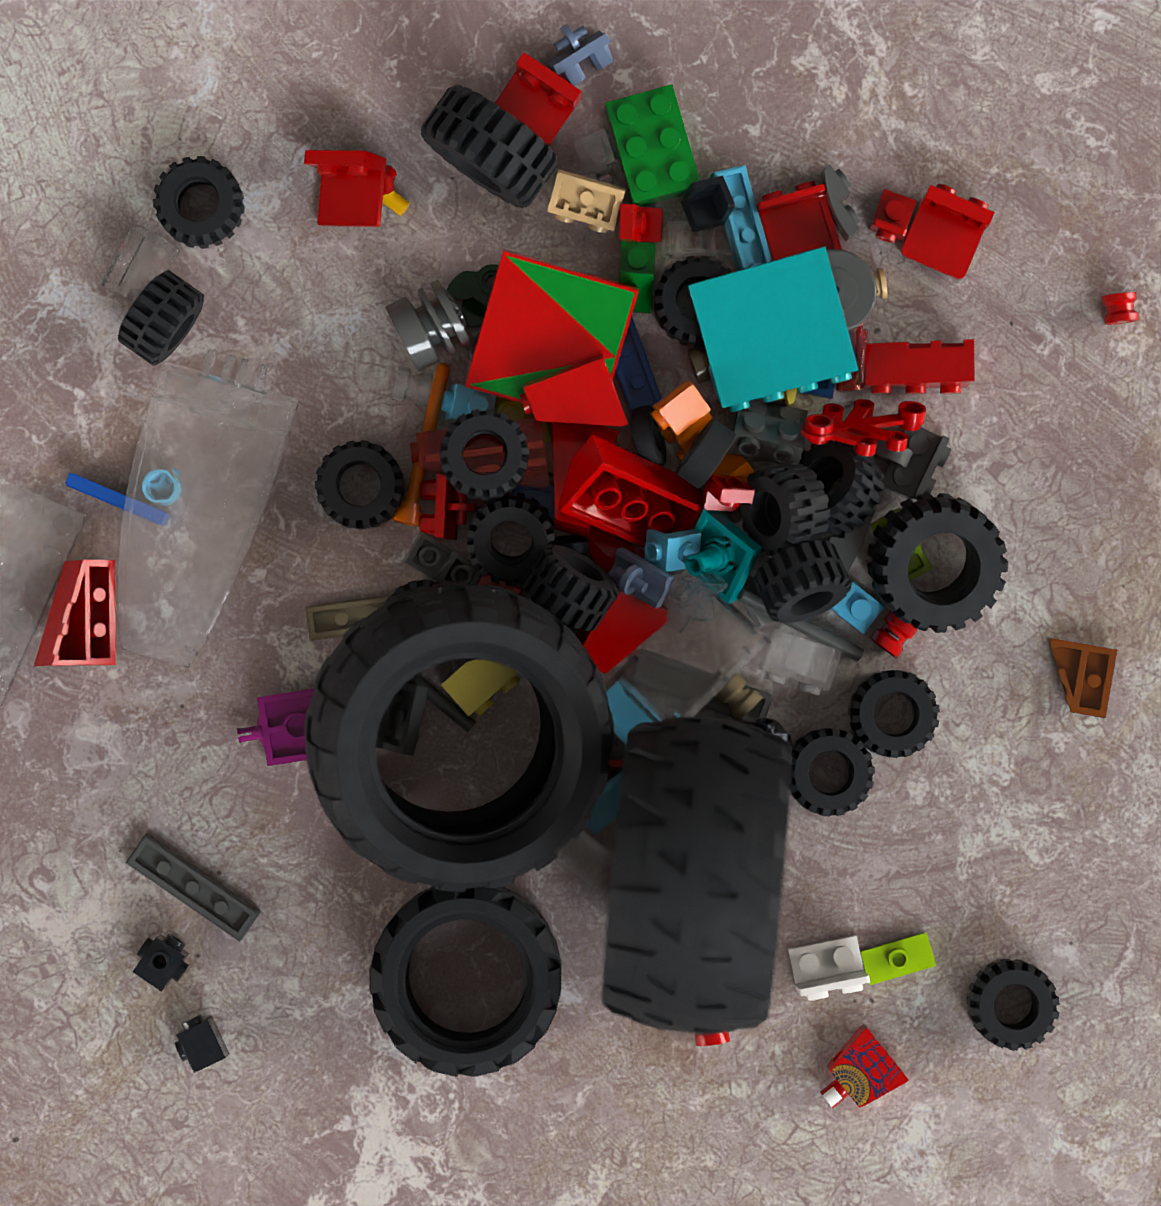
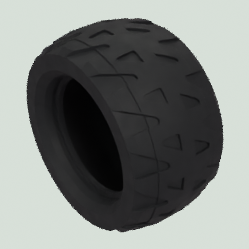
[602,717,792,1034]

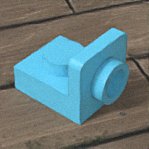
[830,581,884,634]

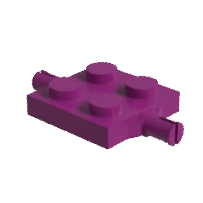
[237,688,314,766]

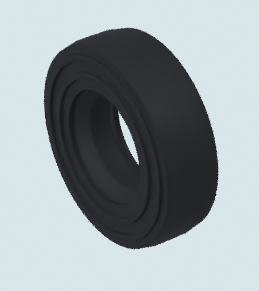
[630,405,666,466]

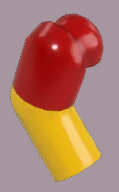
[382,164,410,216]

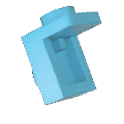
[441,384,496,421]
[644,529,701,572]

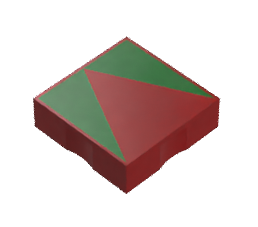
[465,248,639,403]

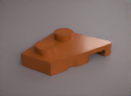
[1050,638,1118,719]

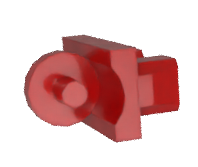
[419,475,477,540]

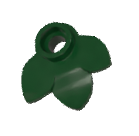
[446,264,498,327]

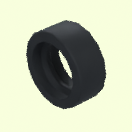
[676,419,736,489]

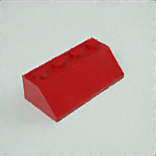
[558,435,704,547]

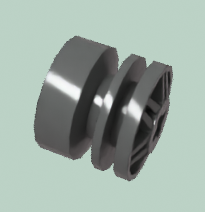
[385,280,471,372]

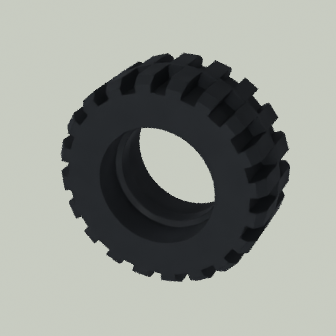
[421,85,558,208]
[867,493,1008,633]

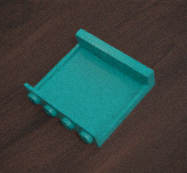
[687,247,859,412]

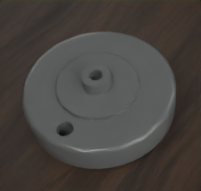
[826,249,877,332]

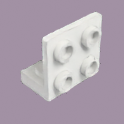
[787,935,870,1001]

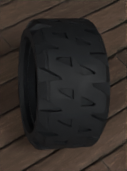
[369,886,562,1077]

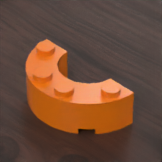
[651,380,755,512]

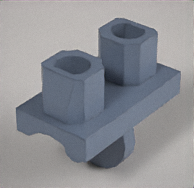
[547,24,613,86]
[608,547,675,608]

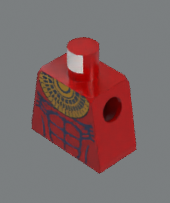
[820,1024,909,1108]

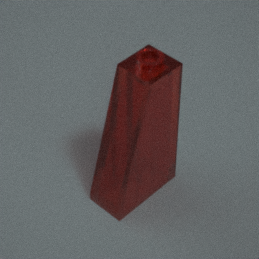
[410,418,550,490]

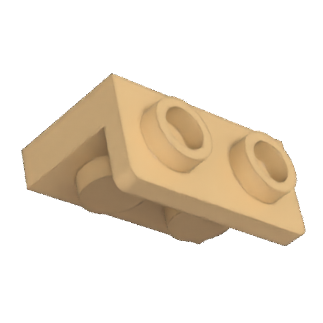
[547,169,626,233]

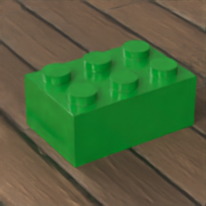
[605,84,700,207]

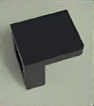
[680,176,735,232]

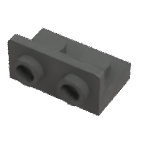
[882,427,951,502]

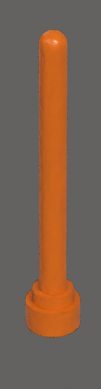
[393,362,450,527]

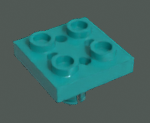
[685,509,762,604]

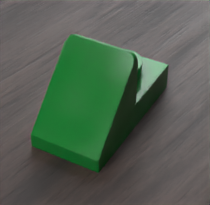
[618,241,656,314]

